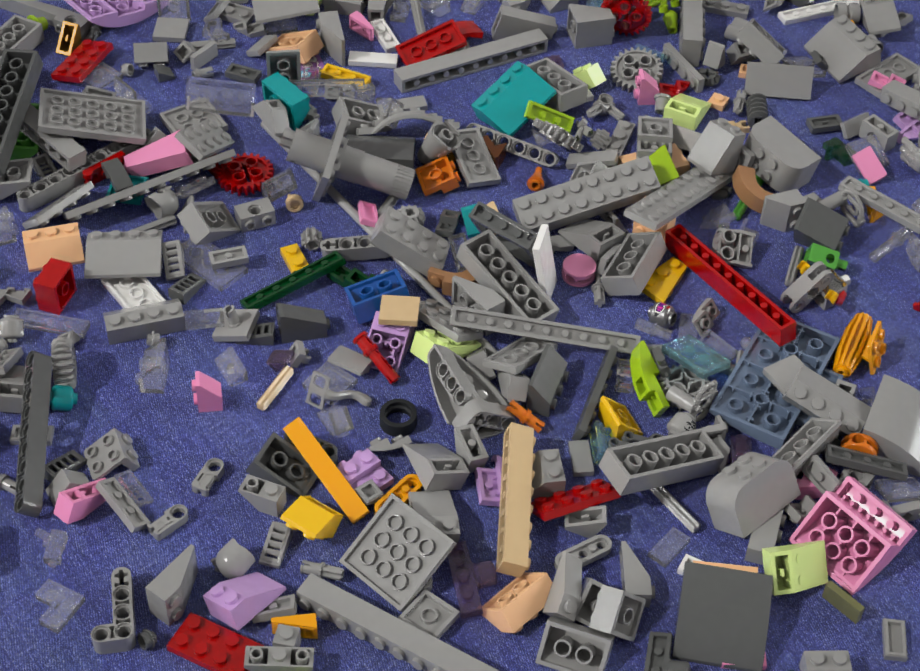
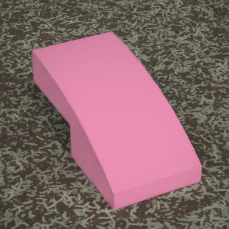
[867,70,906,89]

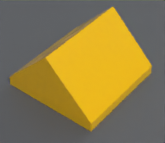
[598,395,643,441]

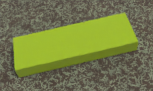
[523,100,575,134]

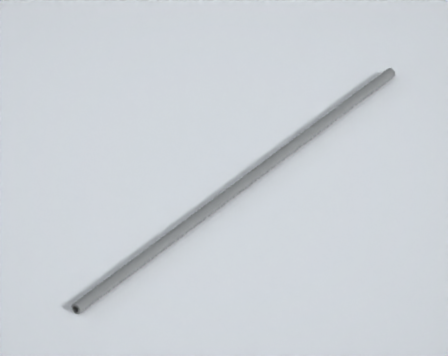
[260,121,497,356]

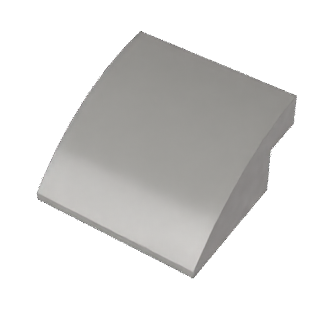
[862,374,920,477]

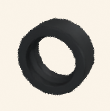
[380,399,417,437]

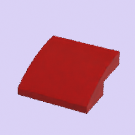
[455,21,484,41]

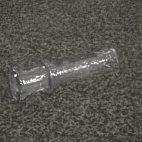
[869,225,914,263]

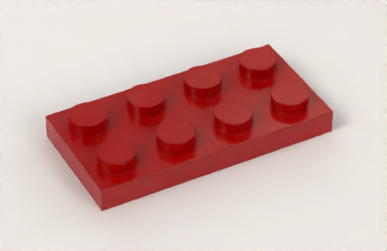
[395,19,467,66]
[51,39,114,83]
[531,479,621,522]
[166,612,264,671]

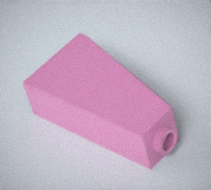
[123,130,193,177]

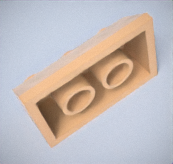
[22,222,85,272]
[478,572,553,634]

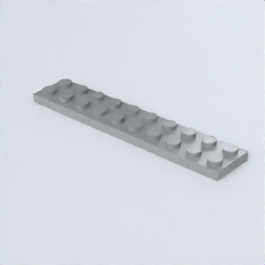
[62,149,236,222]
[623,166,734,231]

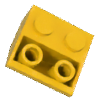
[280,496,344,540]

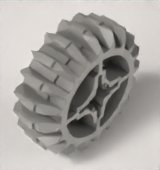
[51,337,77,389]
[658,363,710,411]

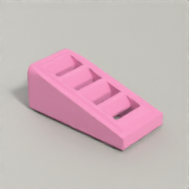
[349,11,374,42]

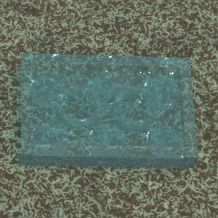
[661,334,731,379]

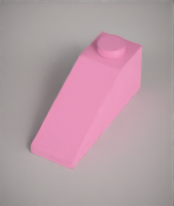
[53,477,106,524]

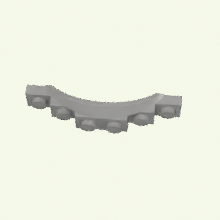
[356,107,460,135]

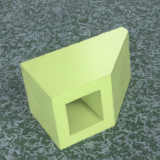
[572,62,606,89]

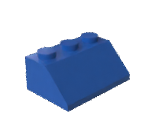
[344,268,410,324]

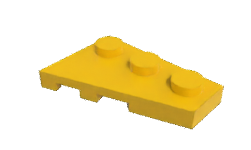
[642,256,687,303]

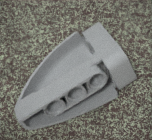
[427,344,516,439]

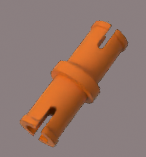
[506,400,545,433]

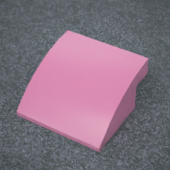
[788,476,918,595]

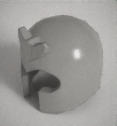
[144,186,179,219]
[210,538,255,579]

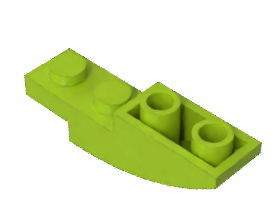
[630,340,670,417]

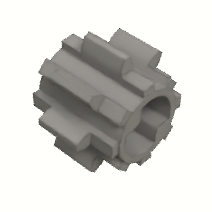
[589,129,612,151]
[300,227,323,251]

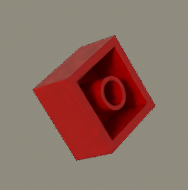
[33,258,77,315]

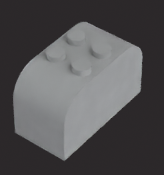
[744,116,821,192]
[706,452,801,538]

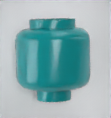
[49,385,78,411]

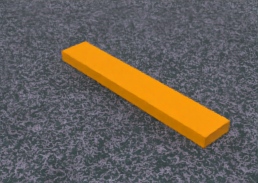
[283,417,370,525]

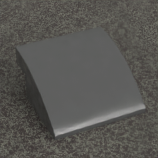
[346,135,416,169]
[672,561,773,671]

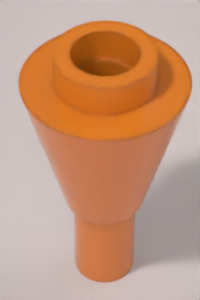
[527,167,544,191]

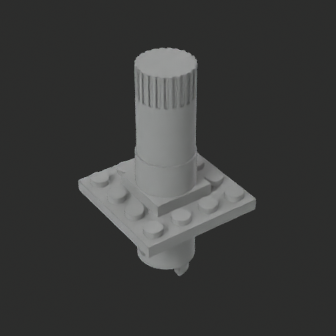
[279,112,415,202]

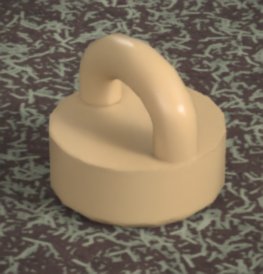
[285,194,304,213]

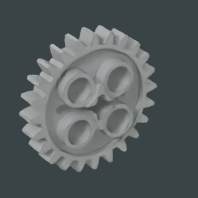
[610,47,664,93]
[532,118,584,153]

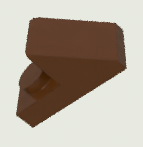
[482,135,507,170]

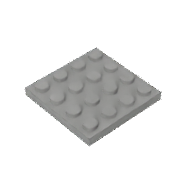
[339,493,457,613]

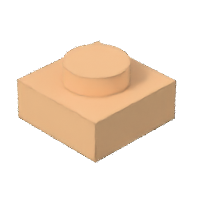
[708,92,730,112]

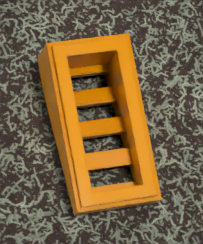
[271,613,318,639]

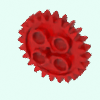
[601,0,652,36]
[217,153,274,196]

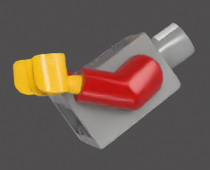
[797,260,851,311]

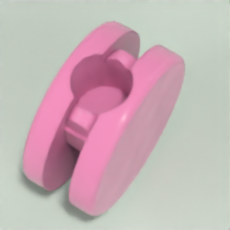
[562,253,597,287]

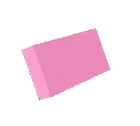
[358,200,378,228]

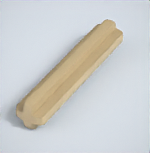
[256,365,294,411]

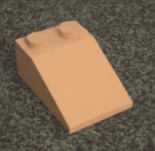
[265,29,324,65]

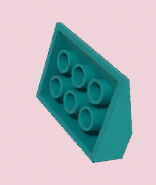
[471,61,557,136]

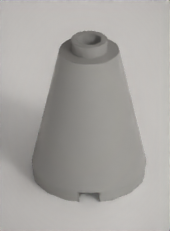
[417,120,462,164]

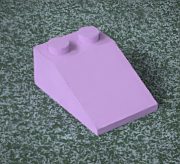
[203,572,287,631]

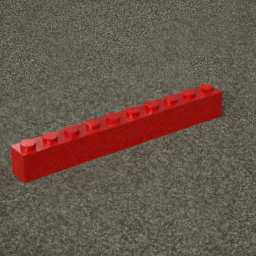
[665,224,796,347]

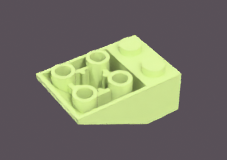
[663,93,712,131]
[410,329,482,364]
[762,540,828,596]

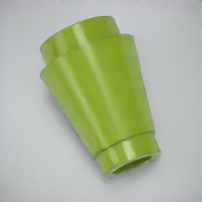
[663,10,678,34]

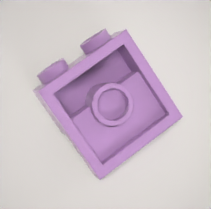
[337,448,394,503]

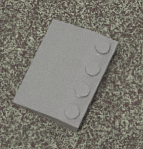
[252,0,320,24]
[804,14,881,84]
[84,229,164,279]

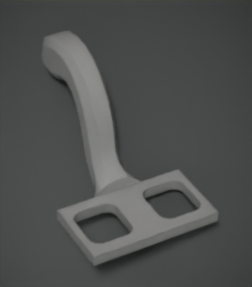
[305,370,372,410]

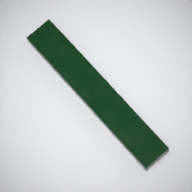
[240,251,346,310]

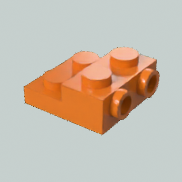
[415,155,461,197]

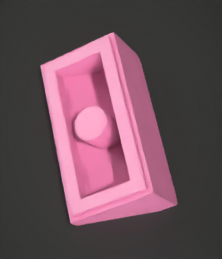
[851,146,887,185]

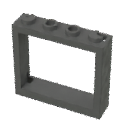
[468,201,538,270]

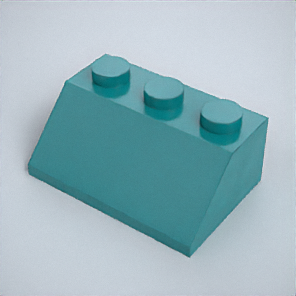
[261,72,310,131]

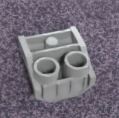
[712,227,756,269]

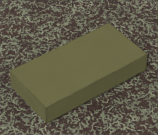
[822,580,865,624]

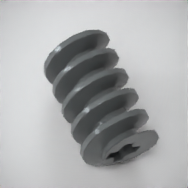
[746,93,768,128]

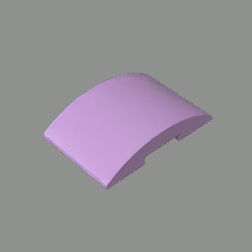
[64,0,170,27]

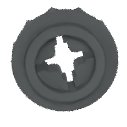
[697,67,720,86]

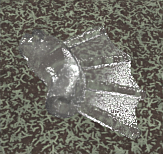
[700,203,737,229]

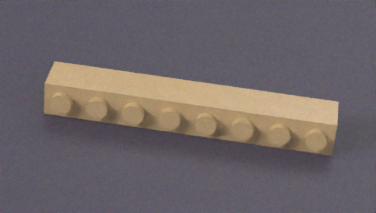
[496,422,536,578]

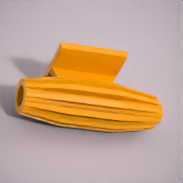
[833,312,886,378]

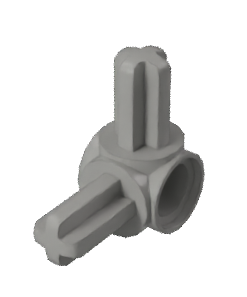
[586,93,625,121]

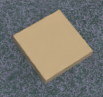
[378,295,420,327]

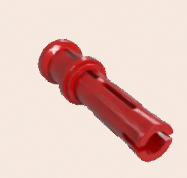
[353,331,401,385]

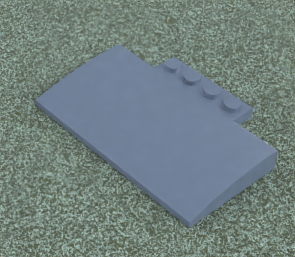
[709,321,844,449]

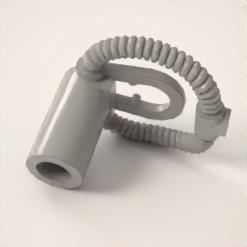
[818,188,866,228]
[666,380,718,422]

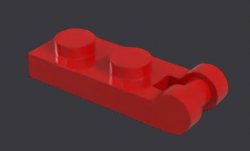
[82,151,126,186]

